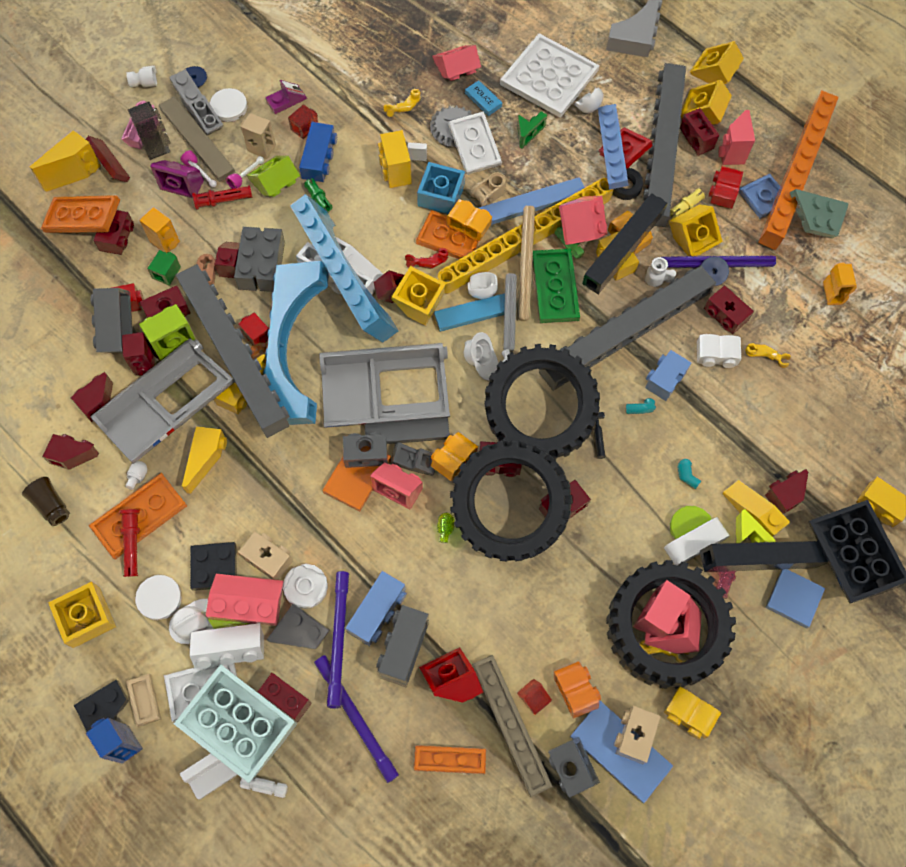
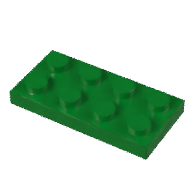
[532,248,580,323]

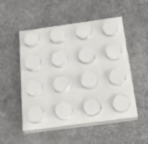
[500,34,599,118]

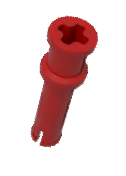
[192,185,253,210]
[119,509,140,577]

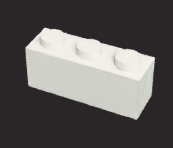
[190,623,264,668]

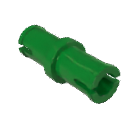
[304,178,333,212]

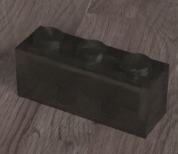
[127,101,171,160]

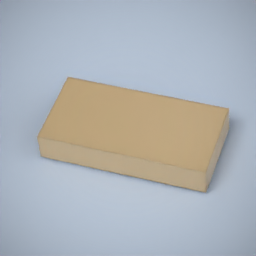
[126,674,162,727]

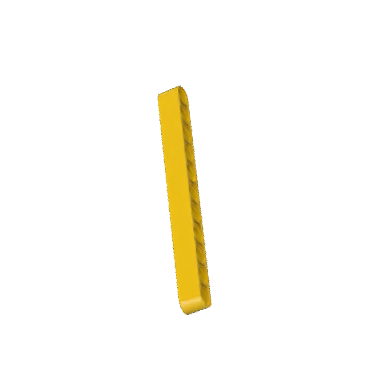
[438,178,614,294]

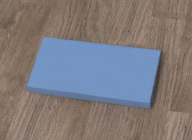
[570,701,673,803]

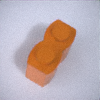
[554,661,601,719]

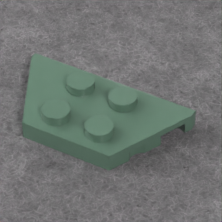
[790,189,848,238]

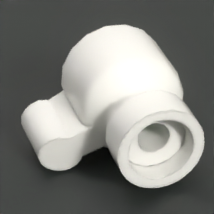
[127,66,157,88]
[645,257,676,287]

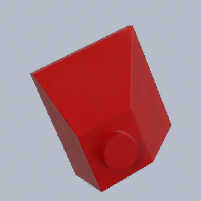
[419,647,483,703]

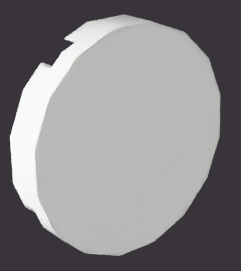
[210,88,248,122]
[283,564,328,609]
[135,575,182,620]

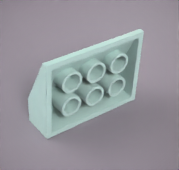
[174,664,298,783]

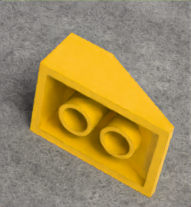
[29,130,101,192]

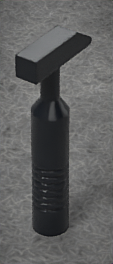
[594,412,606,459]

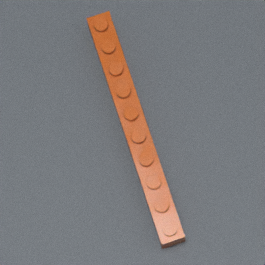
[758,90,839,250]

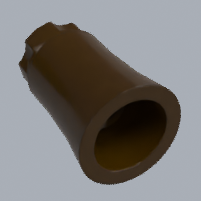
[22,477,70,526]

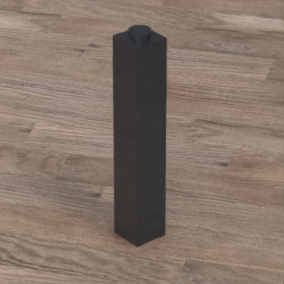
[582,193,668,295]
[699,541,828,572]

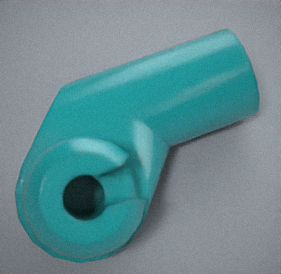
[626,398,656,414]
[677,459,701,489]

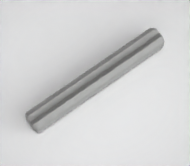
[503,273,517,351]

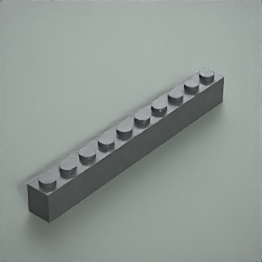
[643,63,686,228]
[176,264,290,438]
[539,266,716,391]

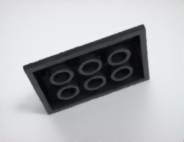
[808,500,906,604]

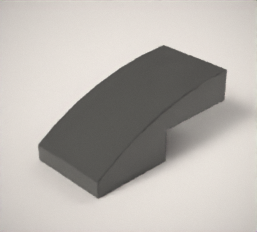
[390,442,435,476]

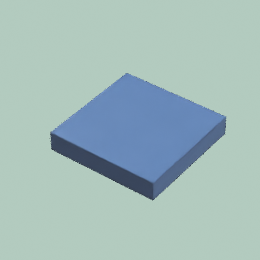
[738,174,780,219]
[765,569,825,628]

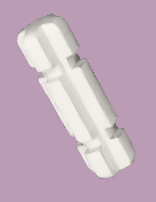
[240,777,288,798]

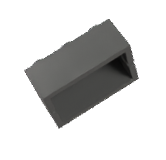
[234,227,285,292]
[90,288,133,353]
[376,605,429,688]

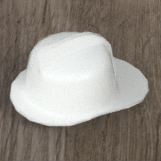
[464,332,498,381]
[169,599,214,644]

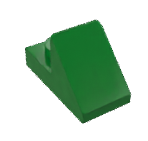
[517,111,547,149]

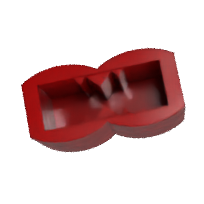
[708,166,744,209]

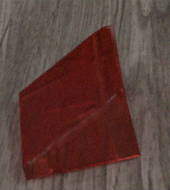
[517,679,552,715]

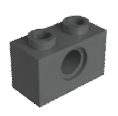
[343,432,388,468]
[548,737,600,798]

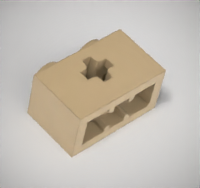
[241,113,276,159]
[238,532,293,580]
[614,706,661,764]

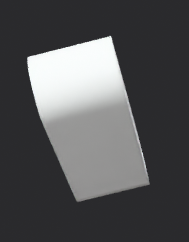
[664,517,729,565]

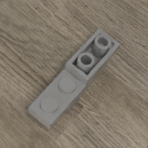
[169,69,224,135]

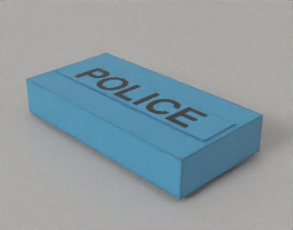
[465,80,502,116]

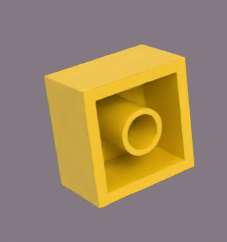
[378,130,412,188]
[48,582,116,648]

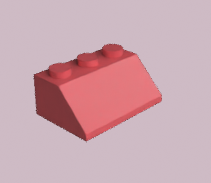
[206,574,284,626]

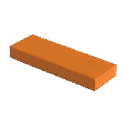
[414,746,486,774]

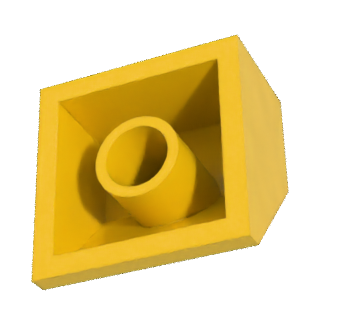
[690,41,744,84]
[681,80,732,125]
[669,204,723,256]
[391,266,446,326]

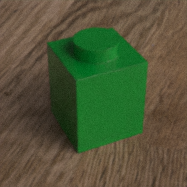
[147,250,181,286]

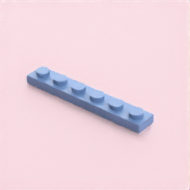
[598,104,629,190]

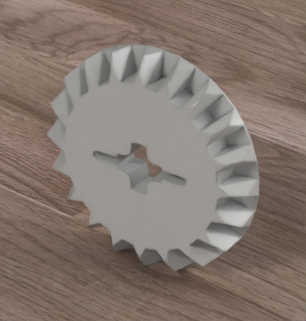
[430,105,472,147]

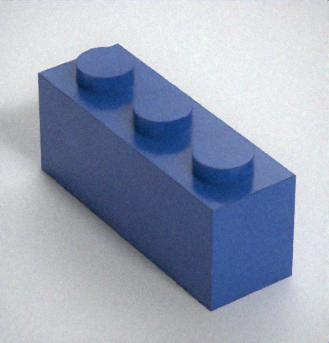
[299,122,337,182]
[86,718,143,764]

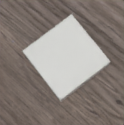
[407,142,427,161]

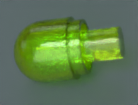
[437,512,455,543]

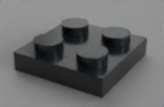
[190,542,237,591]

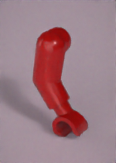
[405,248,449,269]

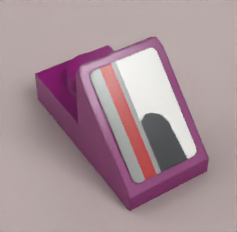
[265,80,307,114]

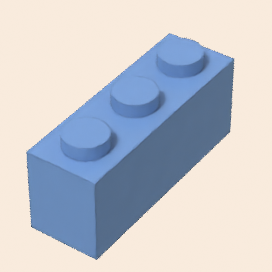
[345,571,407,647]

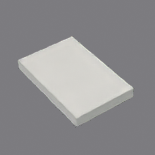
[448,111,502,175]
[164,663,237,722]

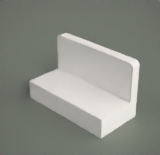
[180,753,238,800]

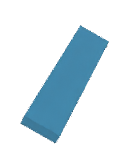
[434,293,505,332]

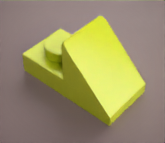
[736,509,776,543]

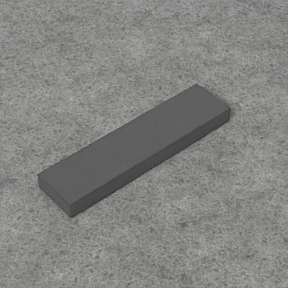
[365,417,450,444]

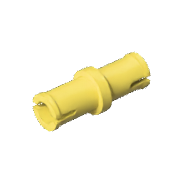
[670,189,705,219]

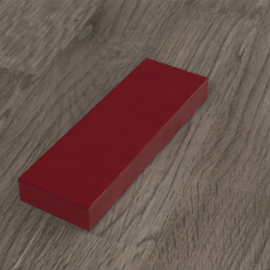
[85,135,130,182]

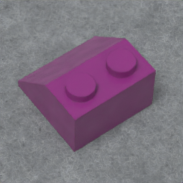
[150,160,204,199]

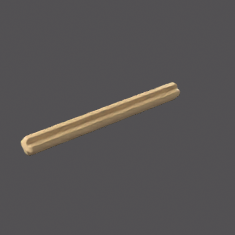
[518,205,535,321]

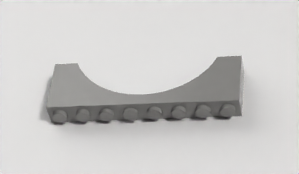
[606,0,662,58]

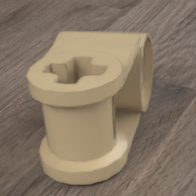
[470,172,506,207]

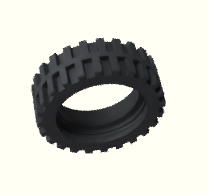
[484,344,600,460]
[450,441,572,562]
[606,560,736,689]

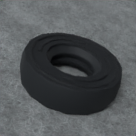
[613,168,643,200]

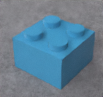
[417,162,465,214]

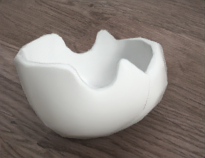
[574,88,603,114]
[467,272,498,300]

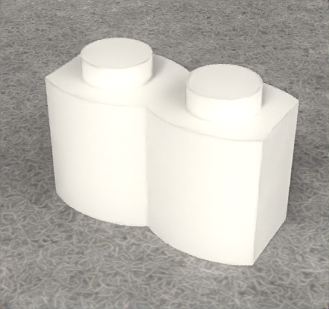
[697,334,741,368]

